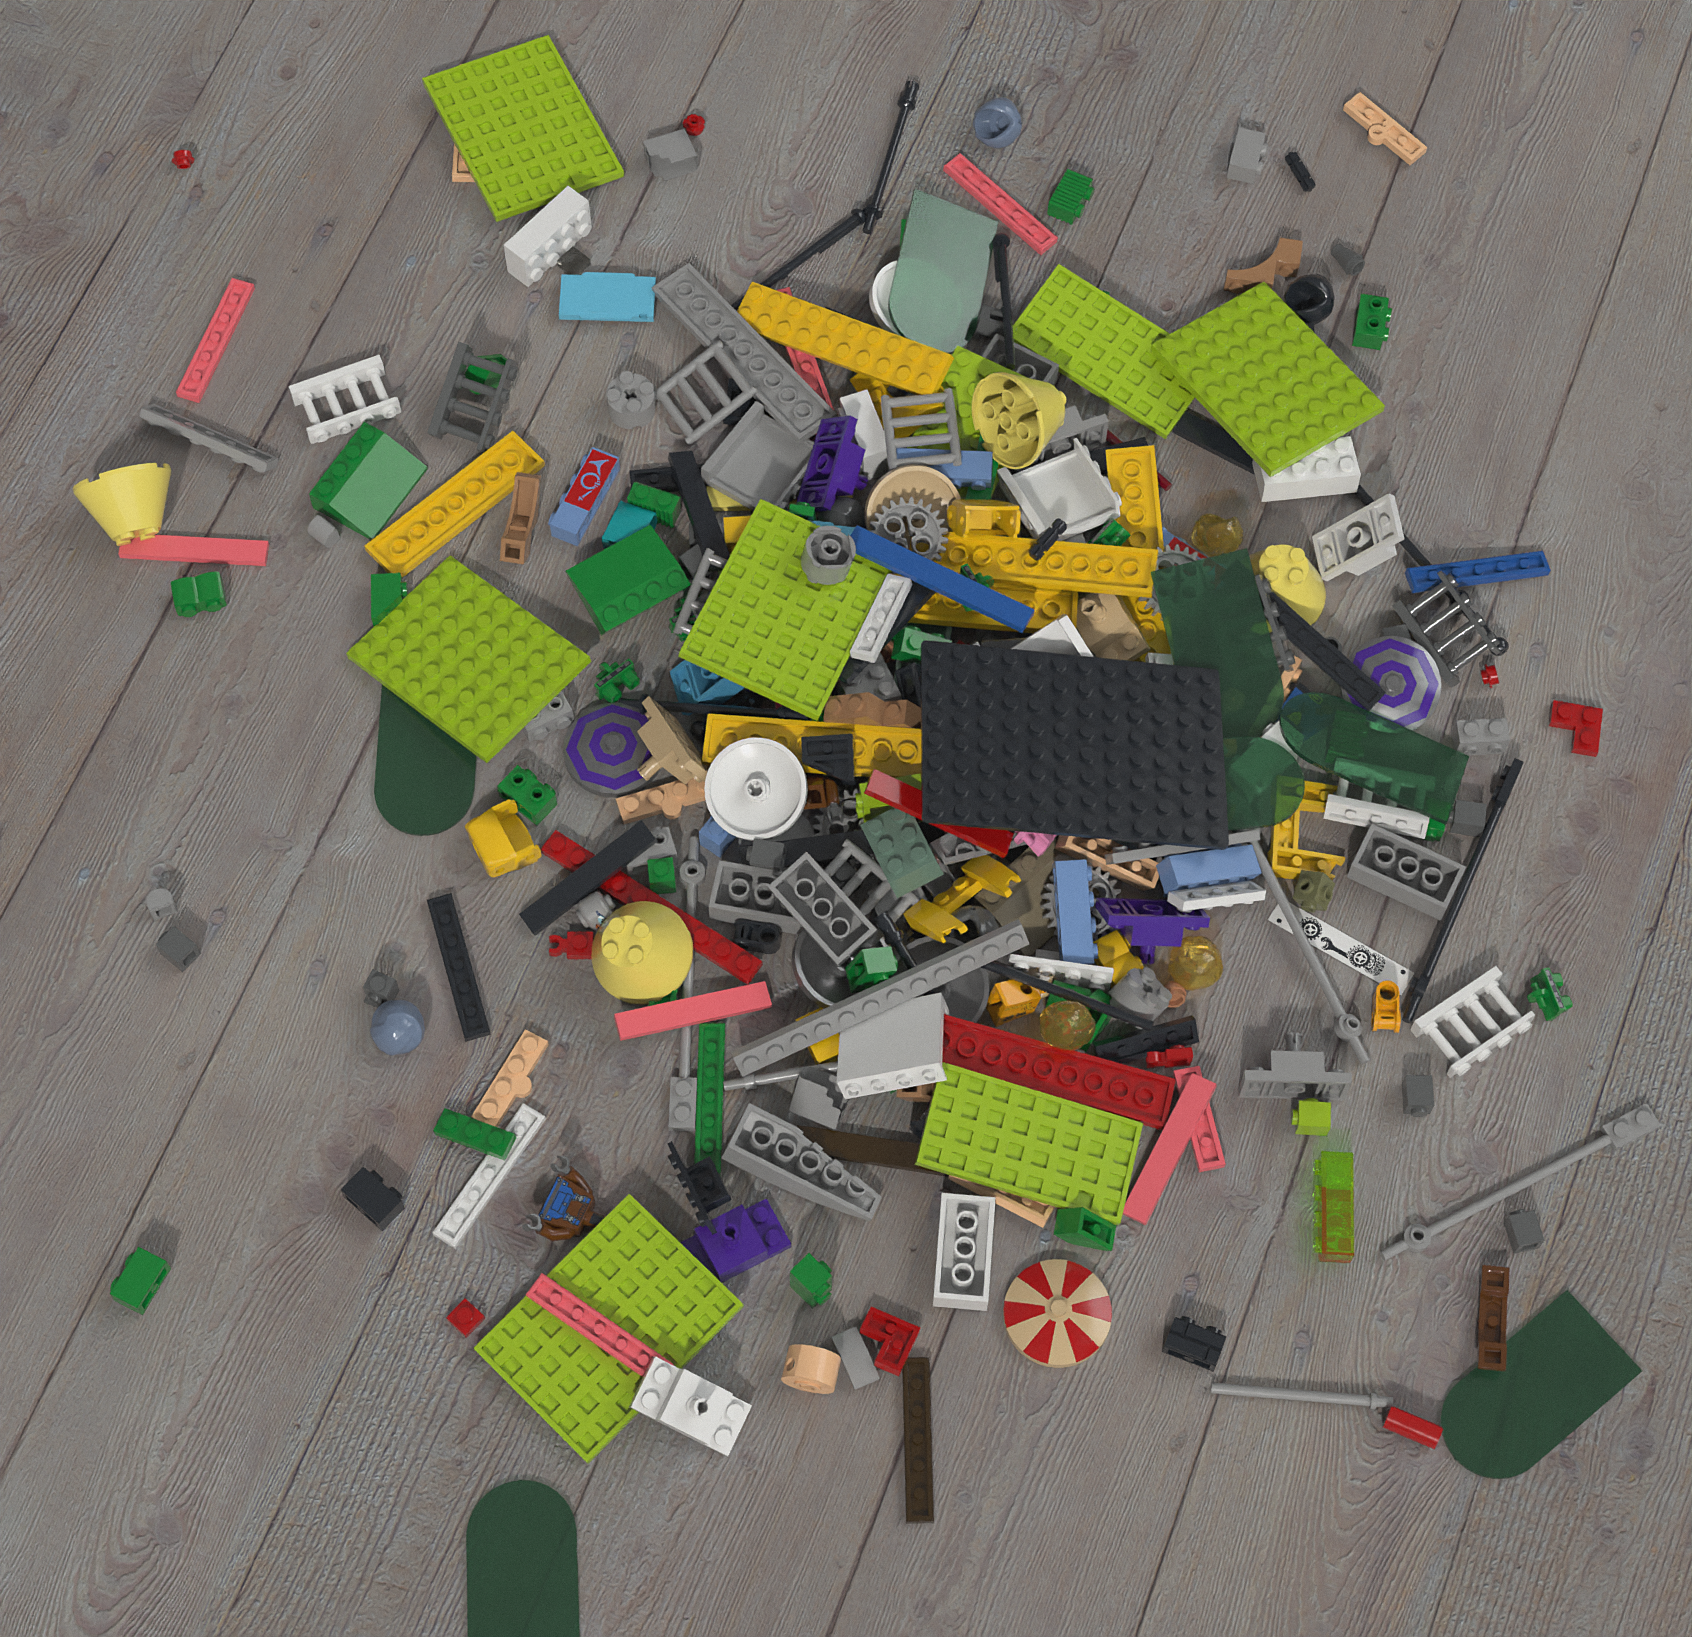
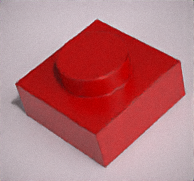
[446,1298,485,1338]

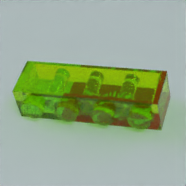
[1313,1151,1354,1263]

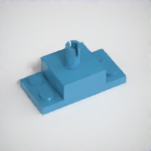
[670,660,745,716]

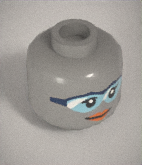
[576,891,616,930]

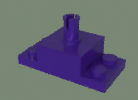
[796,415,868,512]
[1095,898,1210,964]
[680,1199,792,1283]

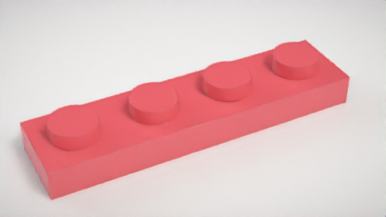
[1173,1066,1226,1172]

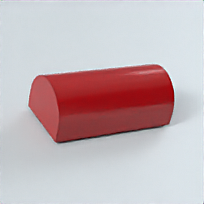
[1382,1406,1443,1449]

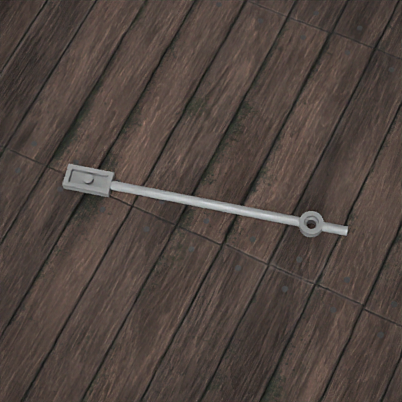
[1228,788,1370,1065]
[668,837,706,1131]
[1379,1103,1661,1261]

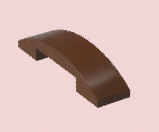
[1477,1265,1510,1371]

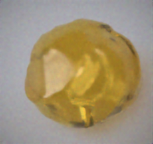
[1191,513,1243,558]
[1168,936,1223,991]
[1039,1000,1096,1050]

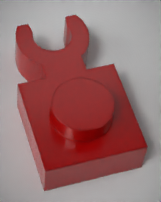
[549,931,594,959]
[1146,1045,1193,1068]

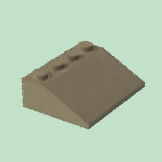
[973,839,1100,957]

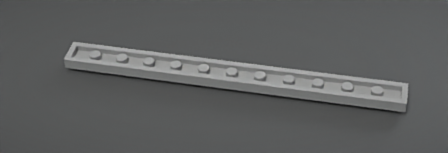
[731,919,1029,1077]

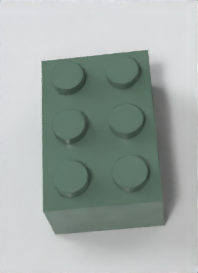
[861,808,944,898]

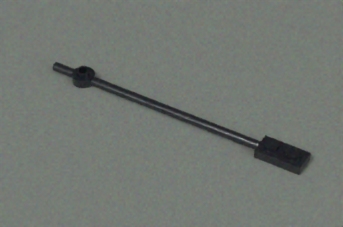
[1402,758,1524,1024]

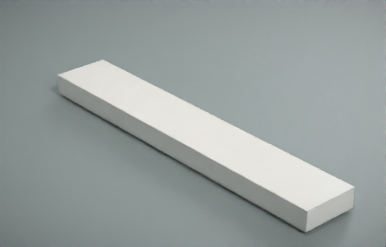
[432,1103,546,1249]

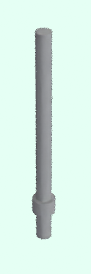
[723,1061,838,1091]

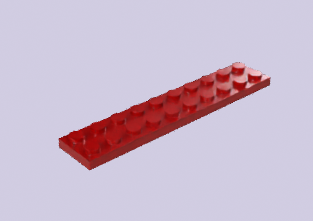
[942,1014,1176,1130]

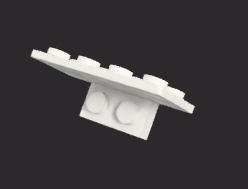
[1008,949,1114,993]

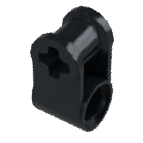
[730,918,781,954]

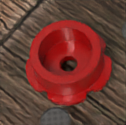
[682,114,705,136]
[171,150,195,169]
[1480,664,1499,688]

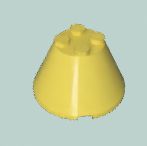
[972,372,1066,469]
[73,463,171,546]
[1240,544,1326,635]
[591,901,693,1004]

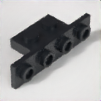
[667,1141,732,1235]

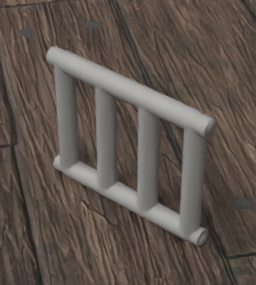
[654,340,758,445]
[881,388,962,471]
[673,548,728,635]
[824,839,919,949]

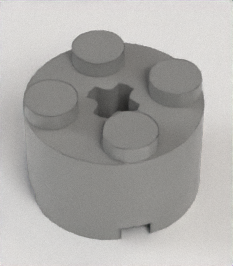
[606,371,655,429]
[801,526,856,585]
[1109,967,1172,1029]

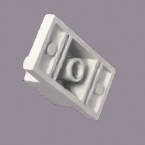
[1312,493,1404,581]
[629,1356,752,1456]

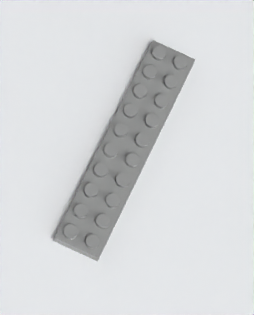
[652,263,837,445]

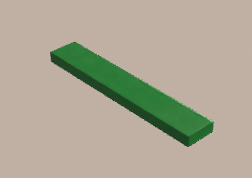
[694,1023,725,1176]

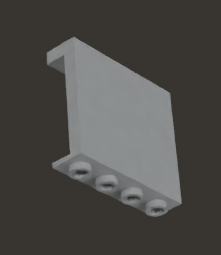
[701,401,814,511]

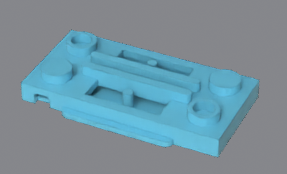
[559,272,656,322]

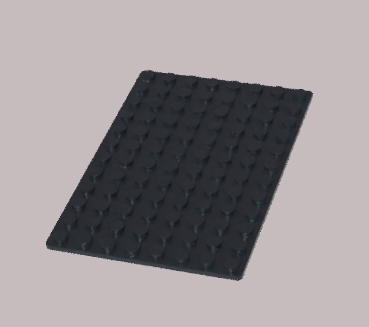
[920,640,1229,850]

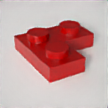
[1549,700,1603,757]
[859,1306,921,1376]

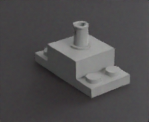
[1013,405,1109,472]
[1238,1033,1352,1100]

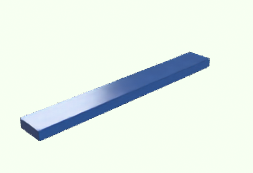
[850,525,1034,633]

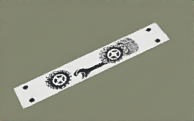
[1268,902,1414,995]

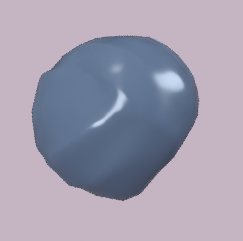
[973,97,1022,148]
[370,1000,425,1056]

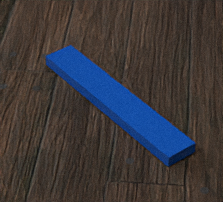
[1405,551,1551,593]

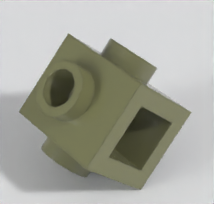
[1293,870,1335,913]

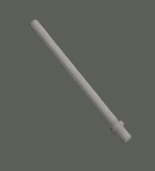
[1211,1382,1393,1409]

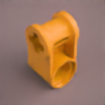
[1371,980,1401,1033]

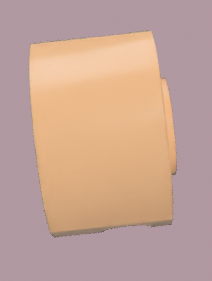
[781,1344,841,1394]

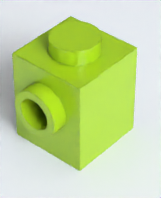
[1291,1098,1331,1136]

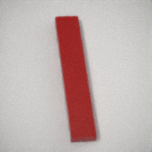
[864,769,1014,858]

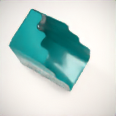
[601,501,657,549]

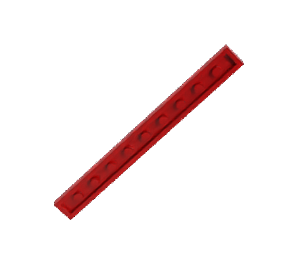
[540,830,763,985]

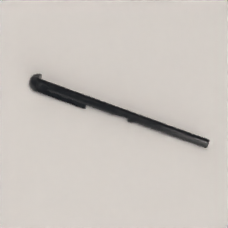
[731,208,866,311]
[992,233,1016,370]
[980,960,1154,1031]

